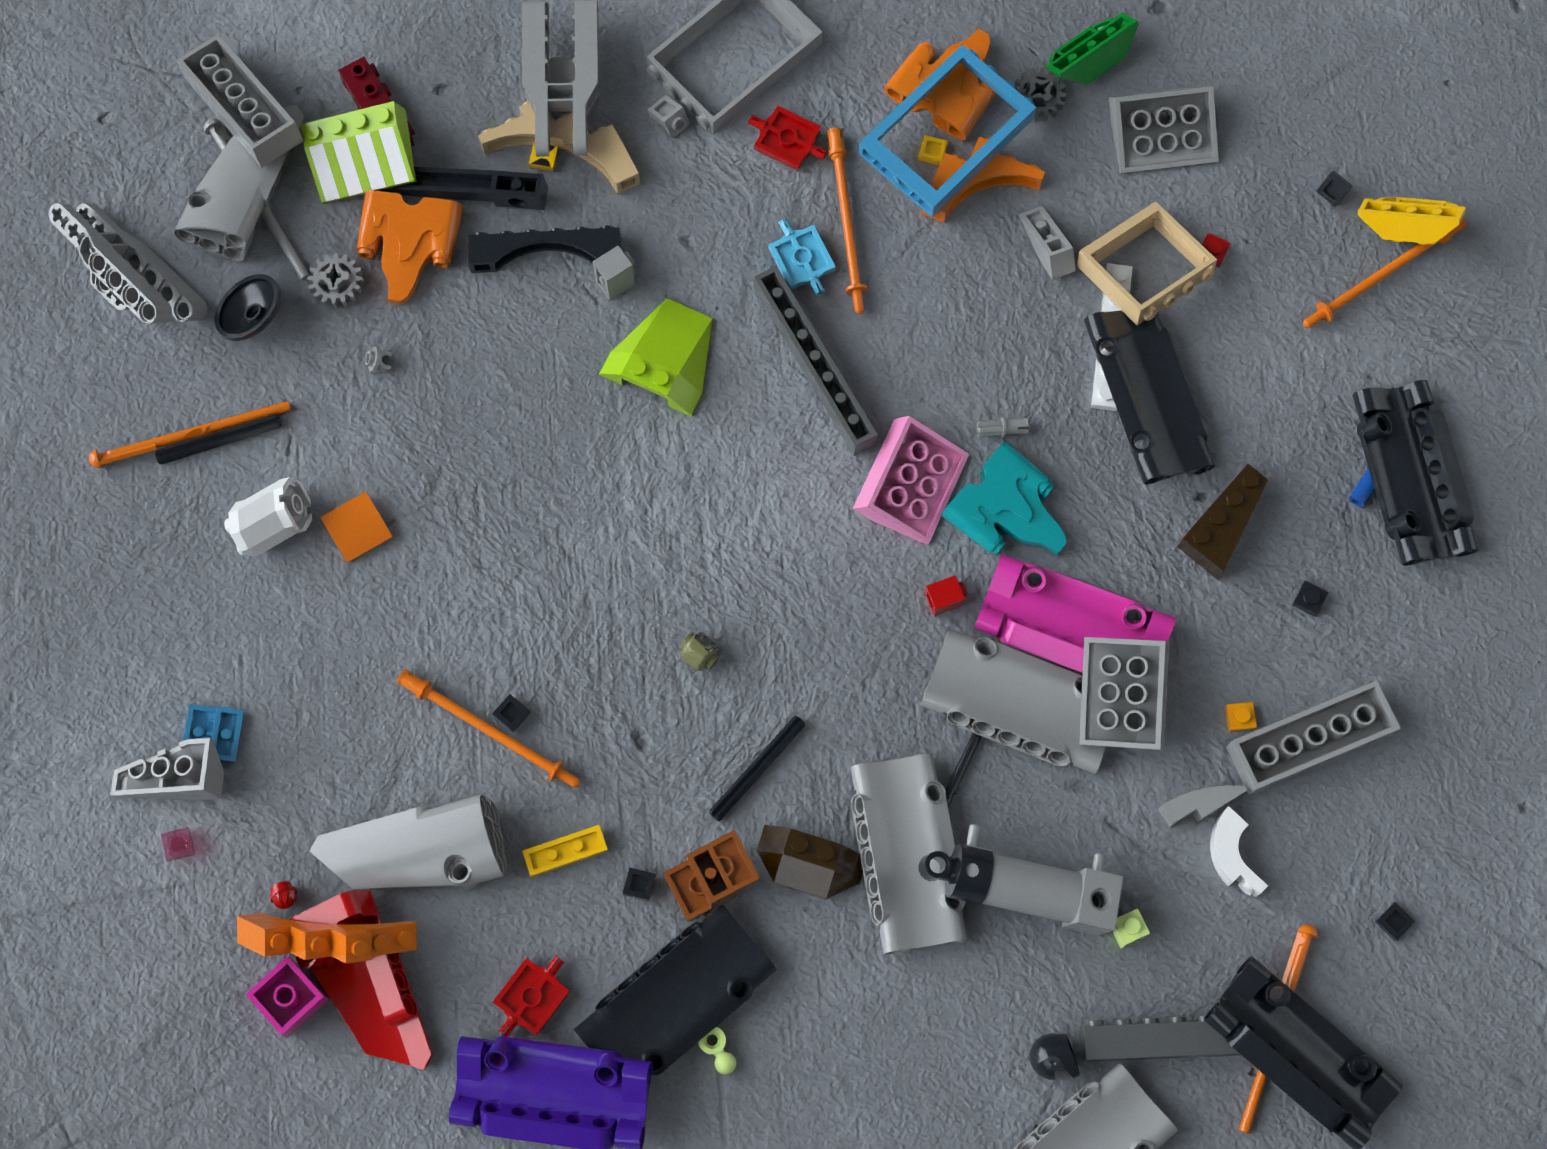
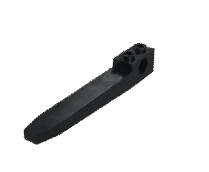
[379,167,548,210]

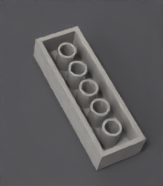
[176,34,303,168]
[1226,680,1401,796]

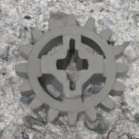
[307,253,364,308]

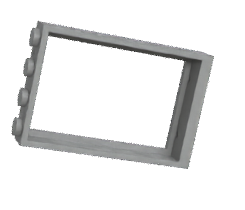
[646,0,823,134]

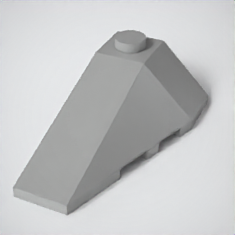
[110,738,224,800]

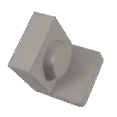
[647,95,690,138]

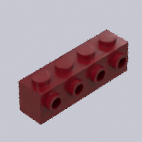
[338,57,415,147]

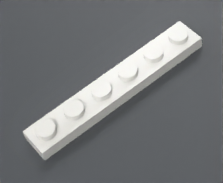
[1091,263,1133,411]

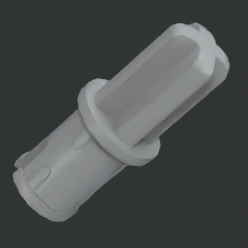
[976,417,1029,437]

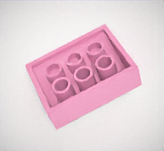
[853,416,969,545]

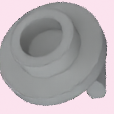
[365,346,392,372]

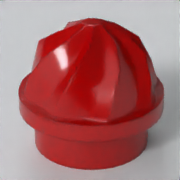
[270,881,297,909]

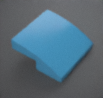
[183,704,244,763]

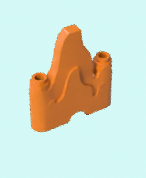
[884,28,996,141]
[357,190,464,305]

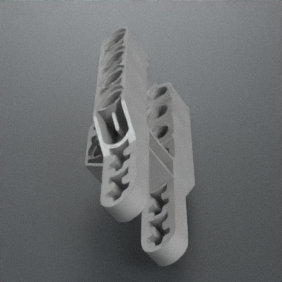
[522,0,599,157]
[49,203,207,324]

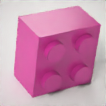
[245,956,329,1038]

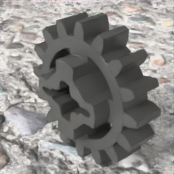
[1015,68,1066,121]

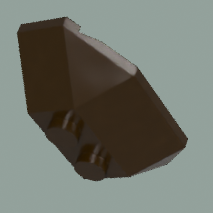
[757,825,863,900]

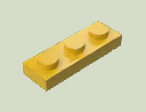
[522,825,608,878]

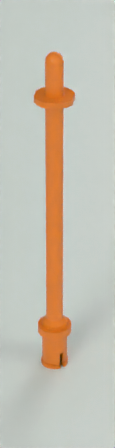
[827,127,868,315]
[1303,218,1467,328]
[397,669,580,788]

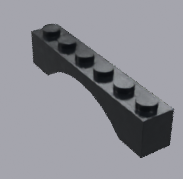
[467,225,621,273]

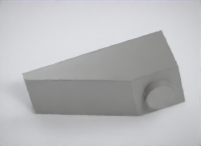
[1019,206,1076,280]

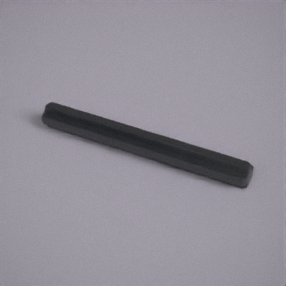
[155,413,282,465]
[709,715,805,821]

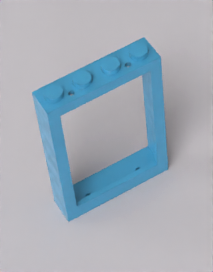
[859,44,1036,217]

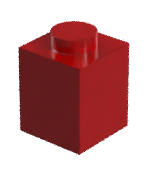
[924,575,967,616]

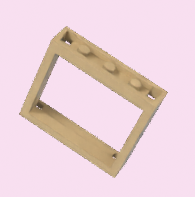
[1077,201,1217,325]

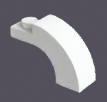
[1210,806,1268,897]

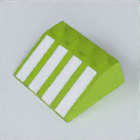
[301,101,416,204]

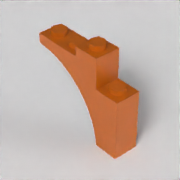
[921,136,1046,223]

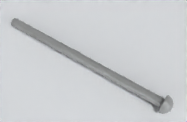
[204,119,310,281]

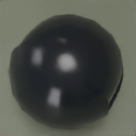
[1029,1033,1080,1080]

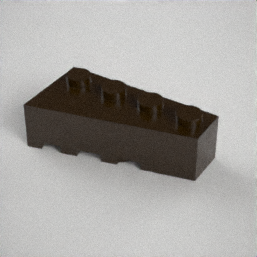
[1178,464,1268,580]

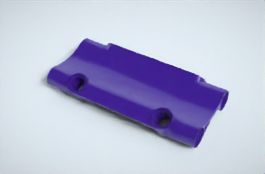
[449,1036,653,1149]

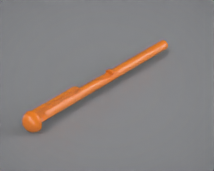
[89,401,291,469]
[1238,924,1318,1134]

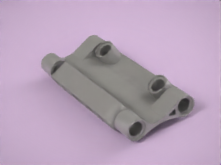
[920,629,1106,774]
[850,753,968,955]
[1013,1063,1178,1149]

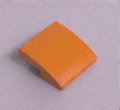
[320,491,393,563]

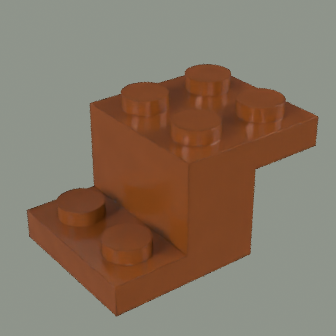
[663,830,760,922]

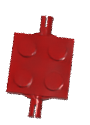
[748,105,827,171]
[493,955,570,1037]

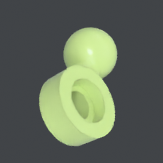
[698,1027,736,1075]

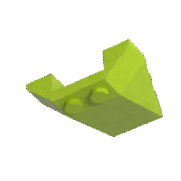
[599,298,713,416]

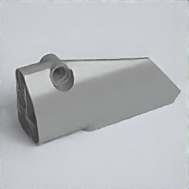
[174,105,304,262]
[310,794,507,890]

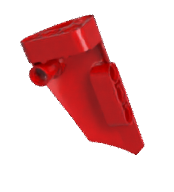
[289,890,433,1070]

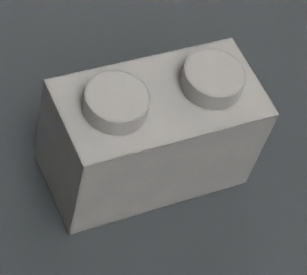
[593,246,636,300]

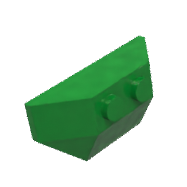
[1046,13,1139,84]

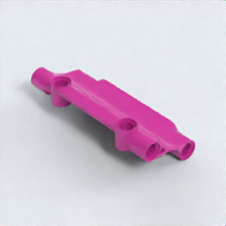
[974,554,1176,673]

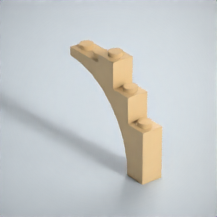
[478,100,640,194]

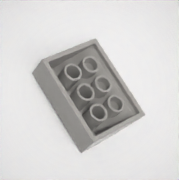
[1109,86,1219,173]
[1079,637,1169,750]

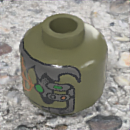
[679,632,720,671]

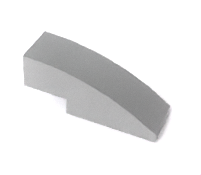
[1158,785,1247,827]

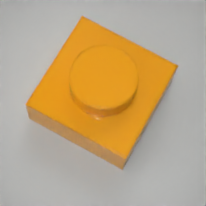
[1225,702,1257,732]

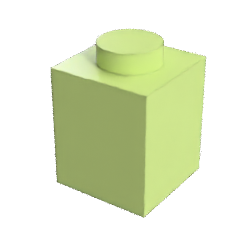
[1112,908,1150,949]

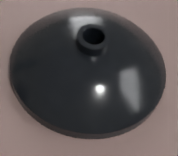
[215,274,281,341]

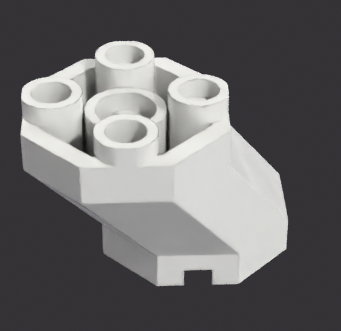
[225,477,312,556]

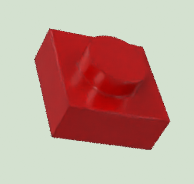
[1202,233,1231,267]

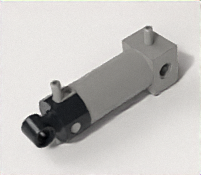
[918,824,1123,936]

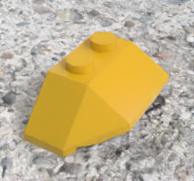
[1358,197,1466,245]

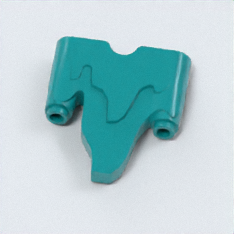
[941,441,1066,556]

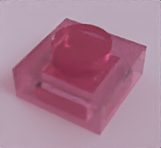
[161,827,195,862]

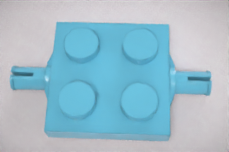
[768,218,836,296]

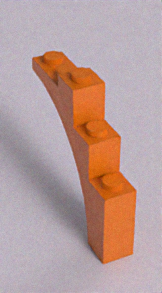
[237,913,417,963]

